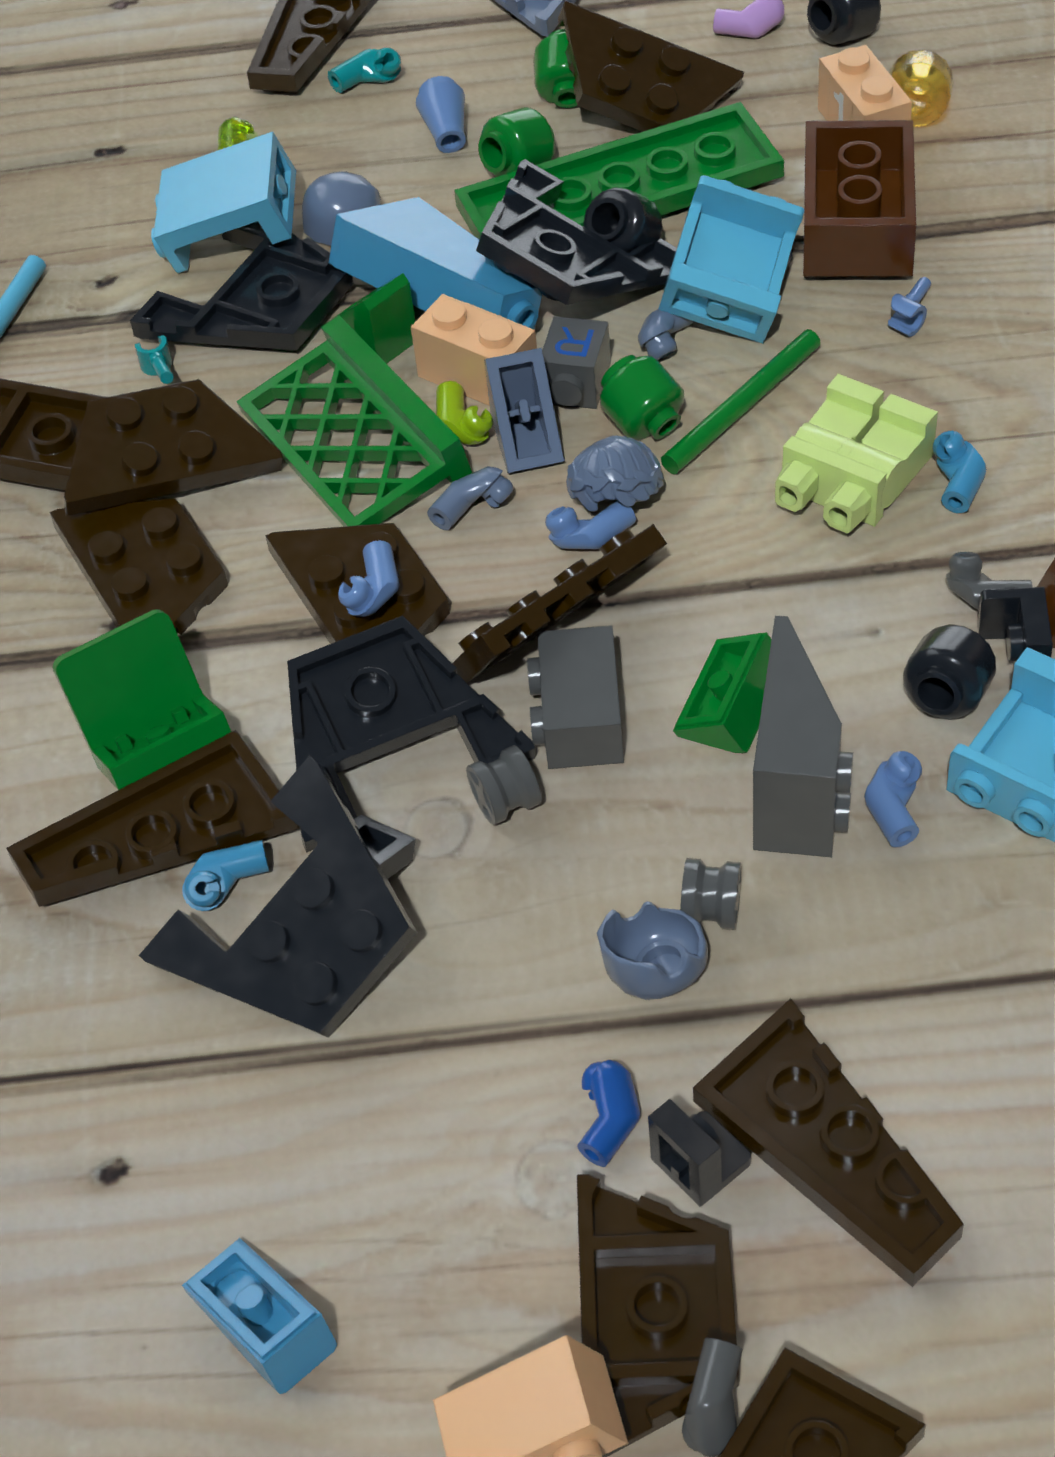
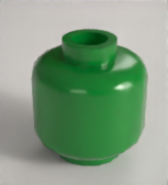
[533,29,577,108]
[478,107,555,177]
[600,355,684,441]

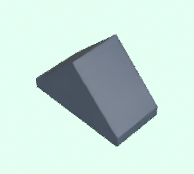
[484,348,564,473]

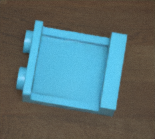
[151,132,296,273]
[658,175,804,344]
[946,647,1055,842]

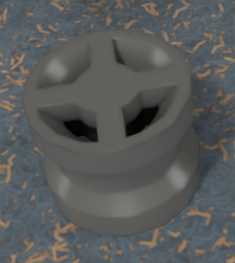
[466,745,542,825]
[680,858,742,930]

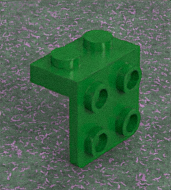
[53,609,232,790]

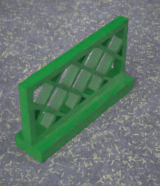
[236,315,473,527]

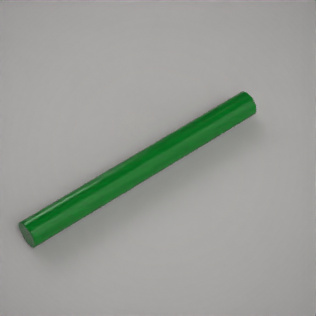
[661,329,821,474]

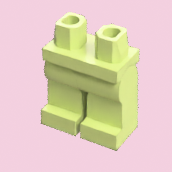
[775,374,938,534]

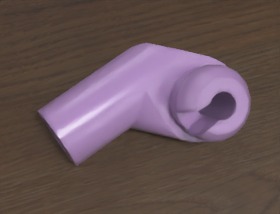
[713,0,785,38]

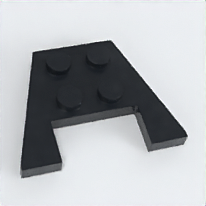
[476,159,677,305]
[130,221,354,350]
[287,616,536,853]
[138,756,417,1038]

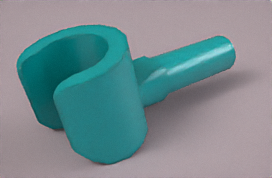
[135,335,174,384]

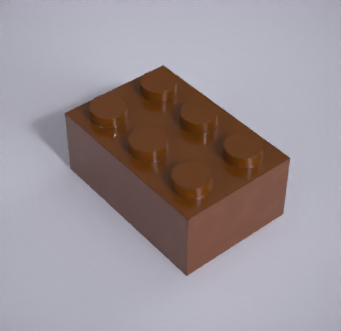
[803,120,916,277]

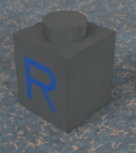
[542,316,611,409]

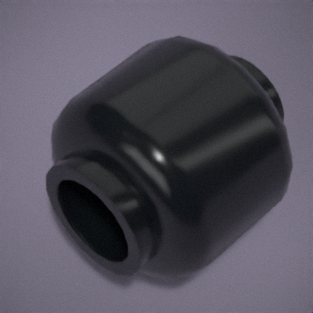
[807,0,881,45]
[583,187,663,253]
[903,624,996,719]

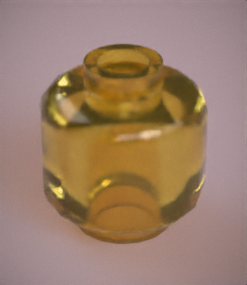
[889,49,954,127]

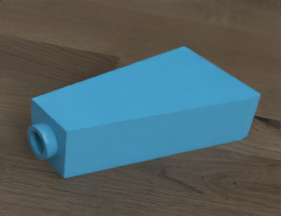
[329,197,542,330]

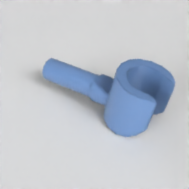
[888,277,931,337]

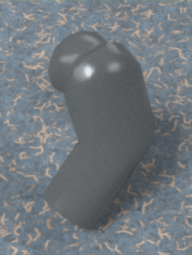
[946,552,1033,610]
[682,1338,743,1457]

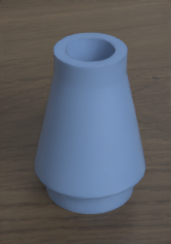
[416,76,466,153]

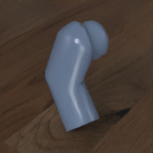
[427,466,513,530]

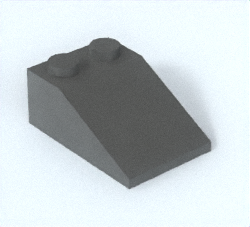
[753,615,853,858]

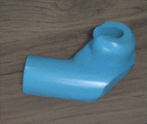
[932,431,986,514]
[182,840,269,911]

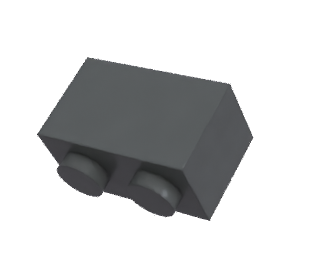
[527,625,624,769]

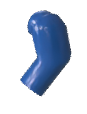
[577,1060,640,1167]

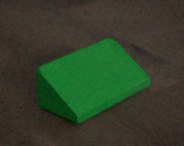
[673,632,771,754]

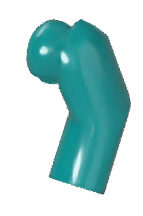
[327,47,401,93]

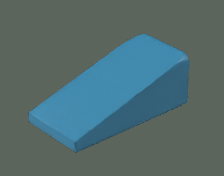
[182,1238,337,1394]

